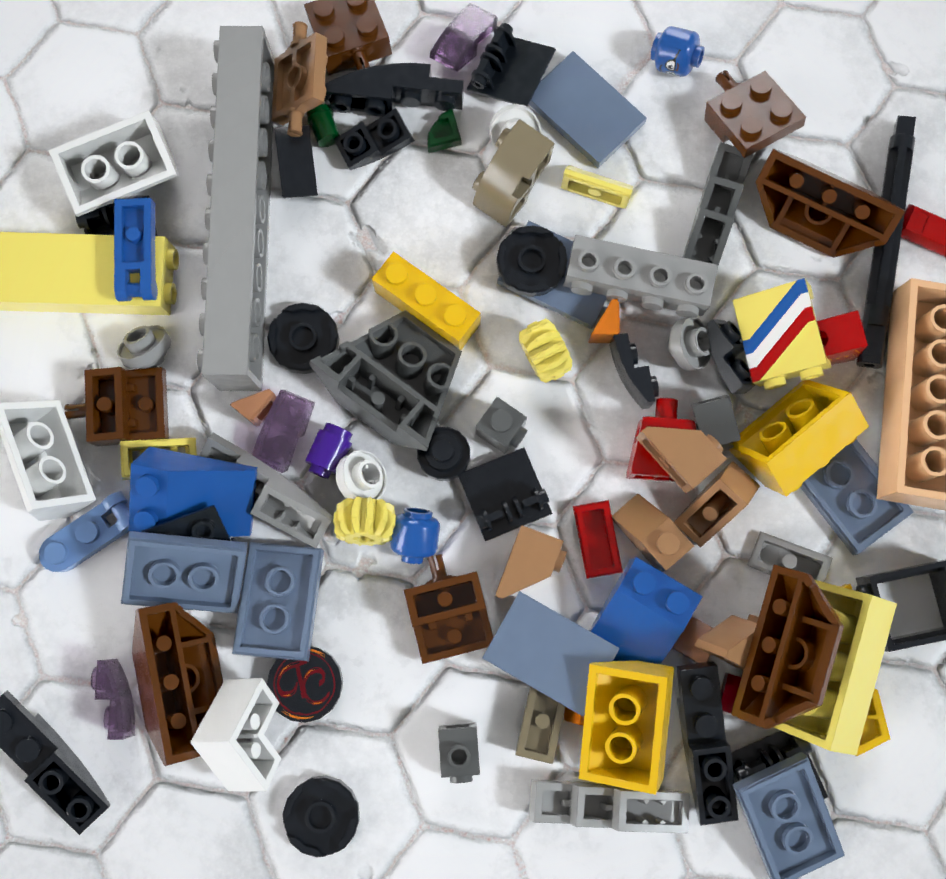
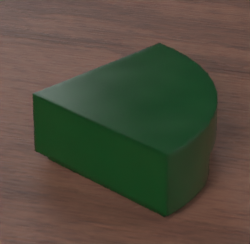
[427,109,462,153]

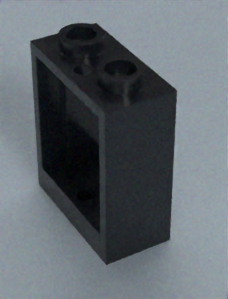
[855,560,946,652]

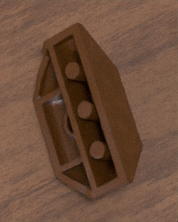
[755,148,906,258]
[731,564,844,729]
[132,602,223,766]

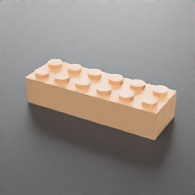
[876,278,946,511]

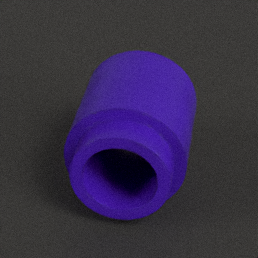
[305,423,353,480]

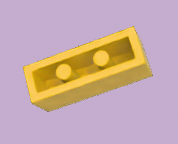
[372,251,481,350]

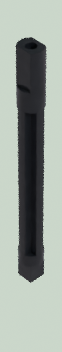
[856,115,916,369]

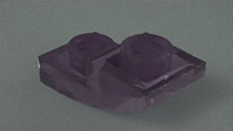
[430,3,498,72]
[252,389,315,473]
[91,659,135,740]

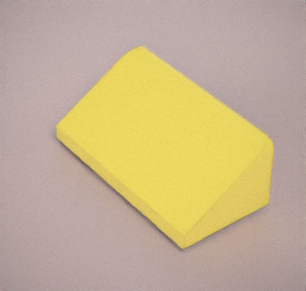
[561,165,633,209]

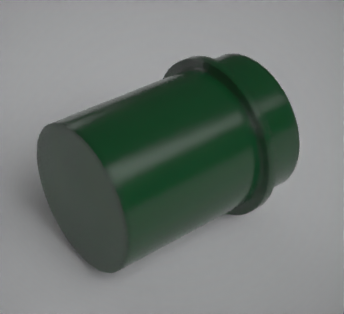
[306,104,340,147]

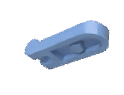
[39,491,129,572]

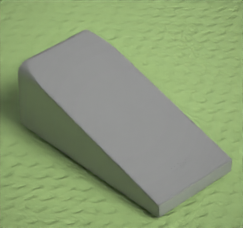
[747,531,833,582]

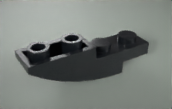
[324,63,464,117]
[676,661,739,826]
[0,690,110,835]

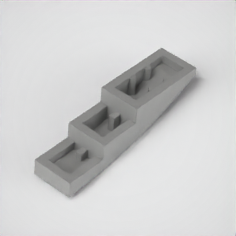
[200,433,333,548]
[528,780,690,833]

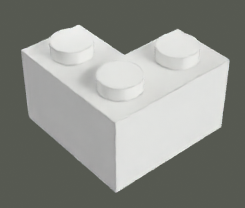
[190,678,282,791]

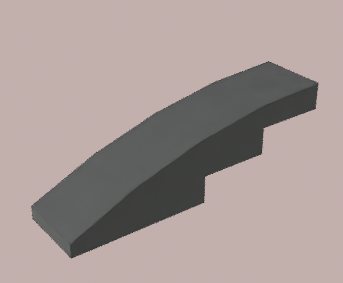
[683,142,754,265]

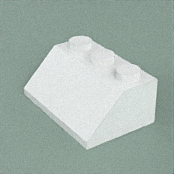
[48,110,178,217]
[0,400,96,522]

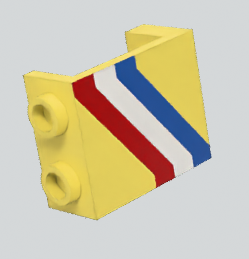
[732,278,832,390]

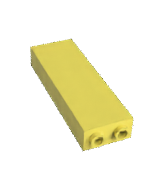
[0,232,179,315]

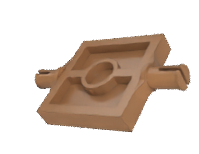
[271,21,328,137]

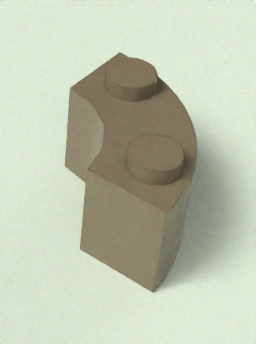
[472,119,555,227]

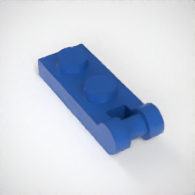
[114,198,158,302]

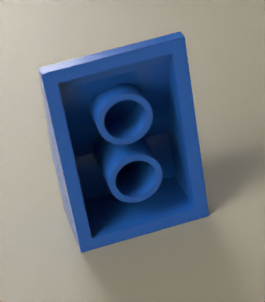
[129,447,258,537]
[589,557,703,665]

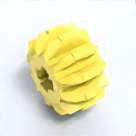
[519,318,572,383]
[333,496,396,546]

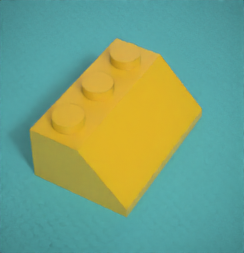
[729,380,869,497]
[579,660,674,795]

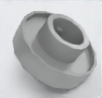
[668,317,711,371]
[117,325,172,369]

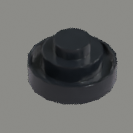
[417,427,470,481]

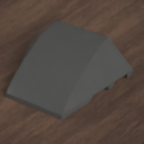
[309,310,462,451]

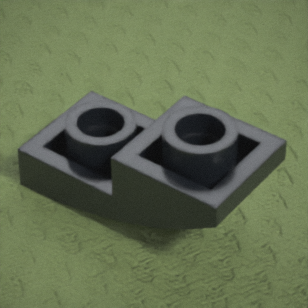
[333,108,415,170]
[274,125,318,199]
[707,319,756,394]
[609,333,659,409]

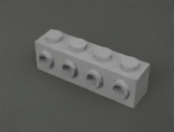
[563,235,718,318]

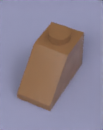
[636,426,727,494]
[674,461,760,548]
[612,494,694,572]
[494,525,567,599]
[695,614,759,671]

